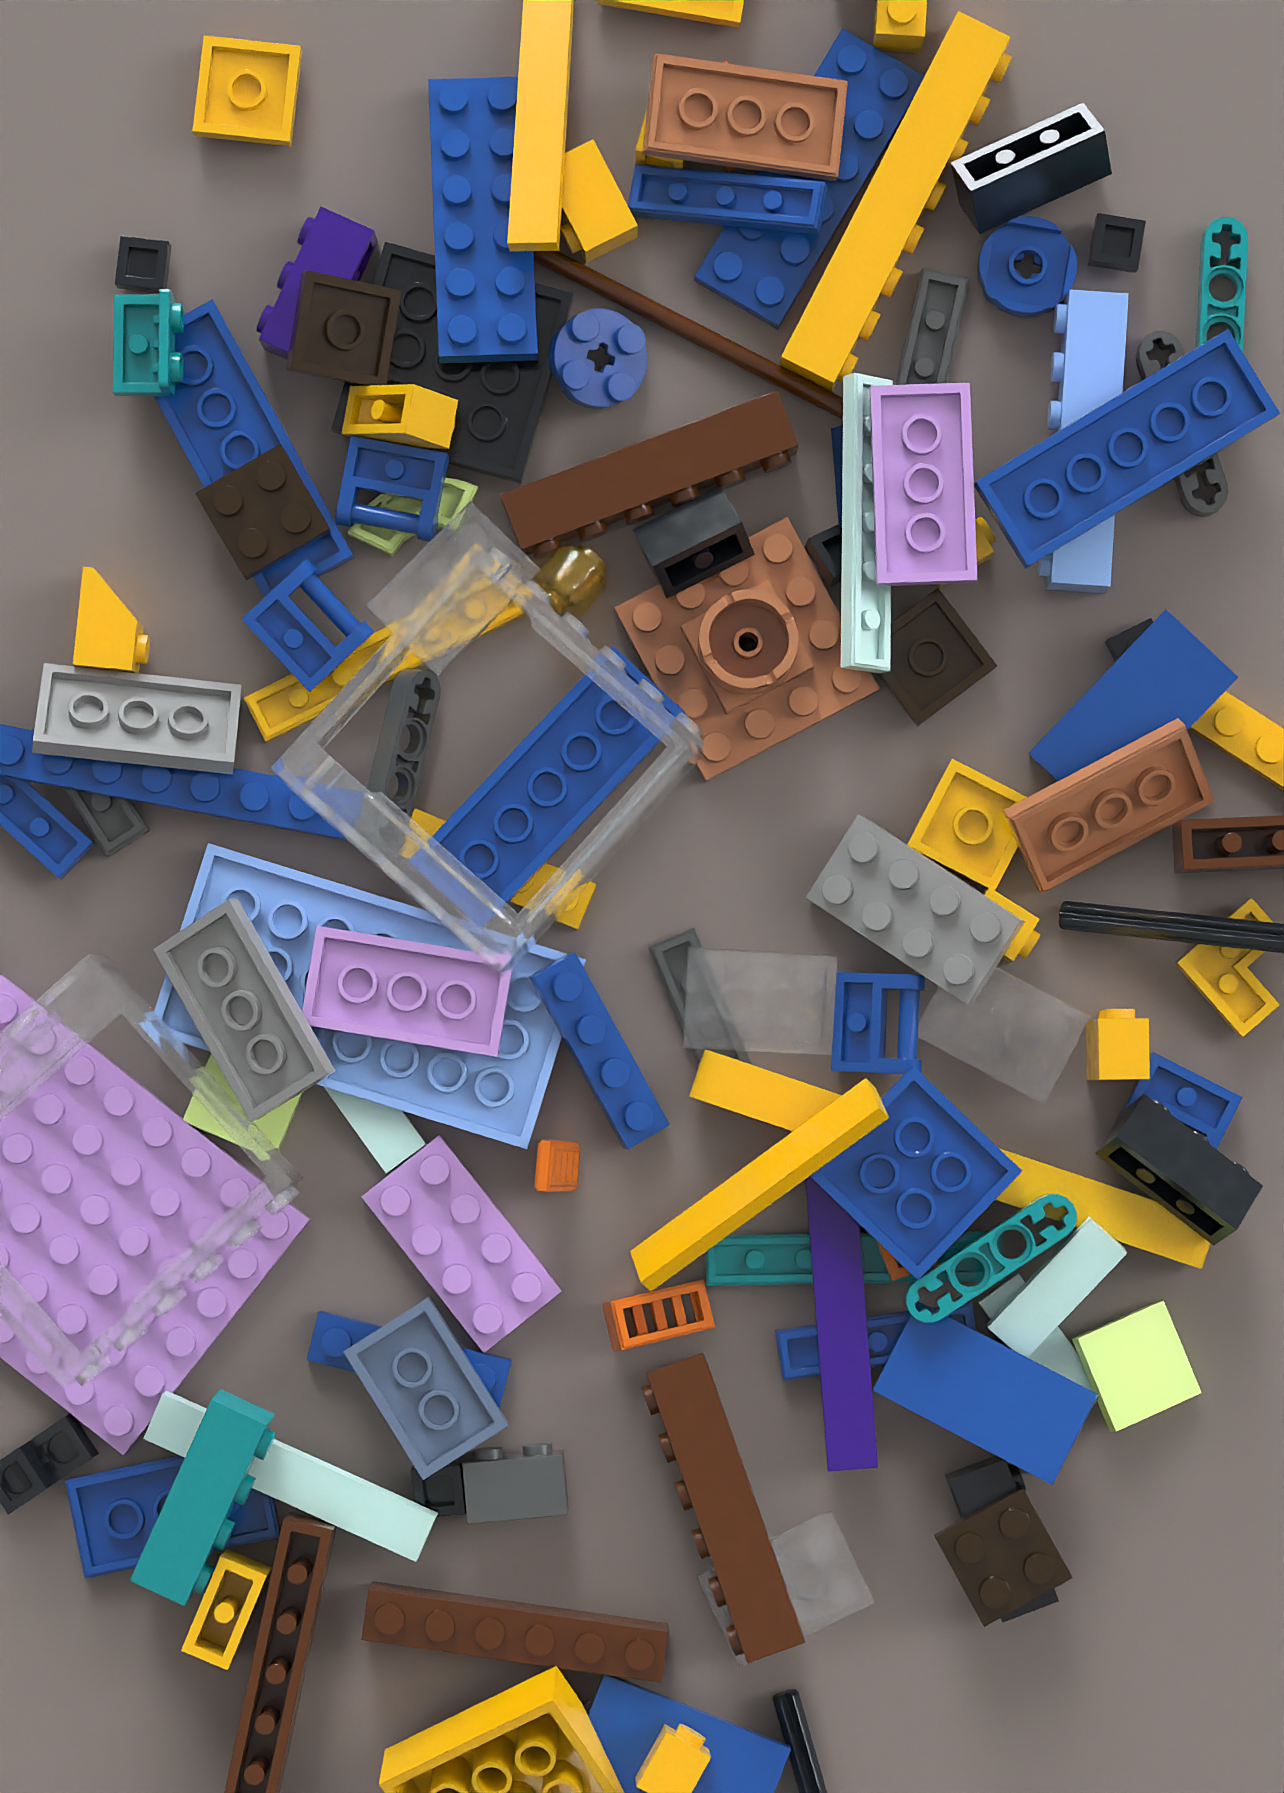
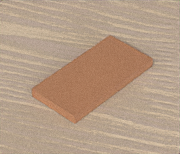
[642,53,848,181]
[1003,718,1215,894]

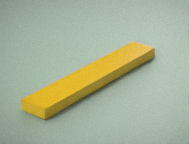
[507,0,574,251]
[244,567,530,743]
[630,1078,889,1291]

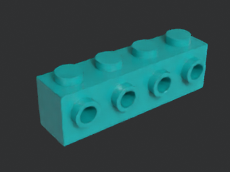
[130,1389,276,1606]

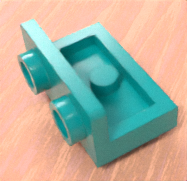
[113,289,184,397]

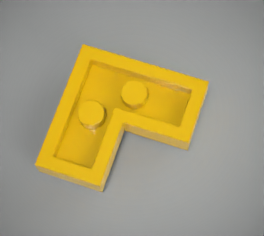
[1175,898,1280,1038]

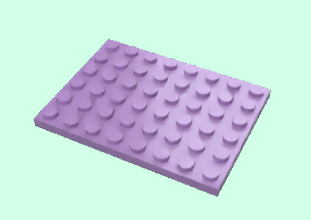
[0,975,311,1455]

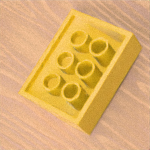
[379,1666,624,1793]

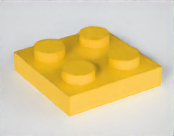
[192,35,302,147]
[907,759,1027,891]

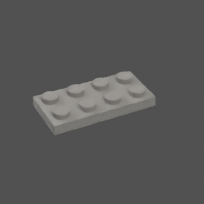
[32,663,242,774]
[806,814,1025,1006]
[153,898,335,1122]

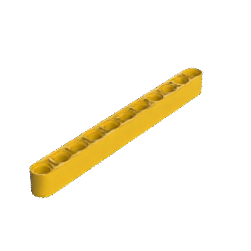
[689,1049,1210,1269]

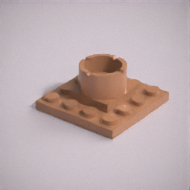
[614,517,879,782]

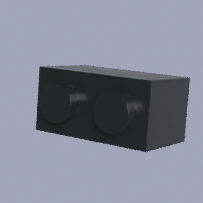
[633,486,755,598]

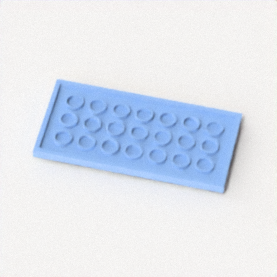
[148,843,586,1149]

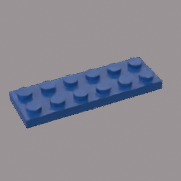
[694,28,925,330]
[428,77,538,363]
[154,299,354,597]
[974,329,1280,569]
[409,646,685,931]

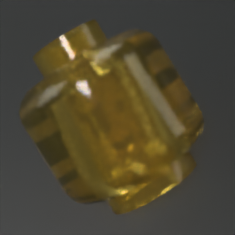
[534,545,607,618]

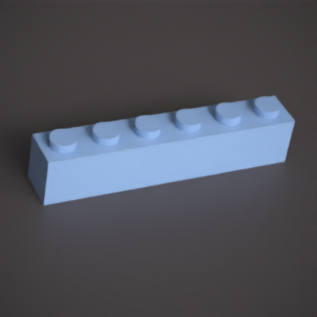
[1038,290,1129,594]

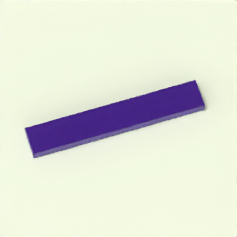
[805,1176,878,1472]

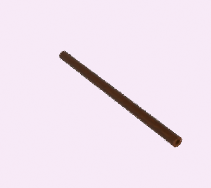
[533,251,843,420]

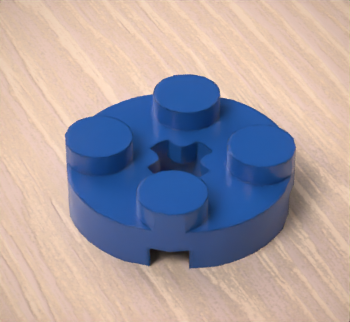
[977,216,1077,317]
[548,308,647,409]

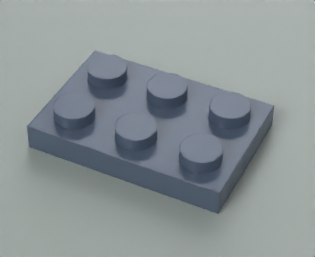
[343,1297,509,1480]

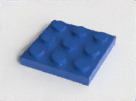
[810,1066,1022,1280]

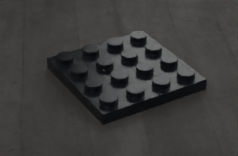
[331,242,574,484]

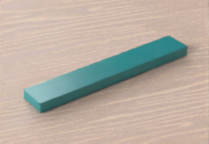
[705,1231,1004,1286]

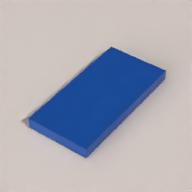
[1028,609,1238,781]
[873,1301,1099,1485]
[65,1455,281,1579]
[587,1675,791,1793]

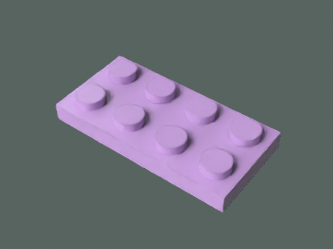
[869,383,977,586]
[302,926,514,1057]
[361,1135,562,1353]

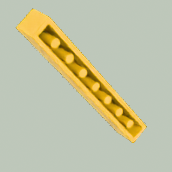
[780,11,1013,392]

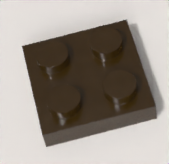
[286,270,402,386]
[195,444,332,581]
[877,588,997,727]
[934,1486,1073,1627]

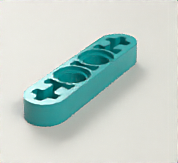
[1195,217,1248,352]
[904,1194,1077,1323]

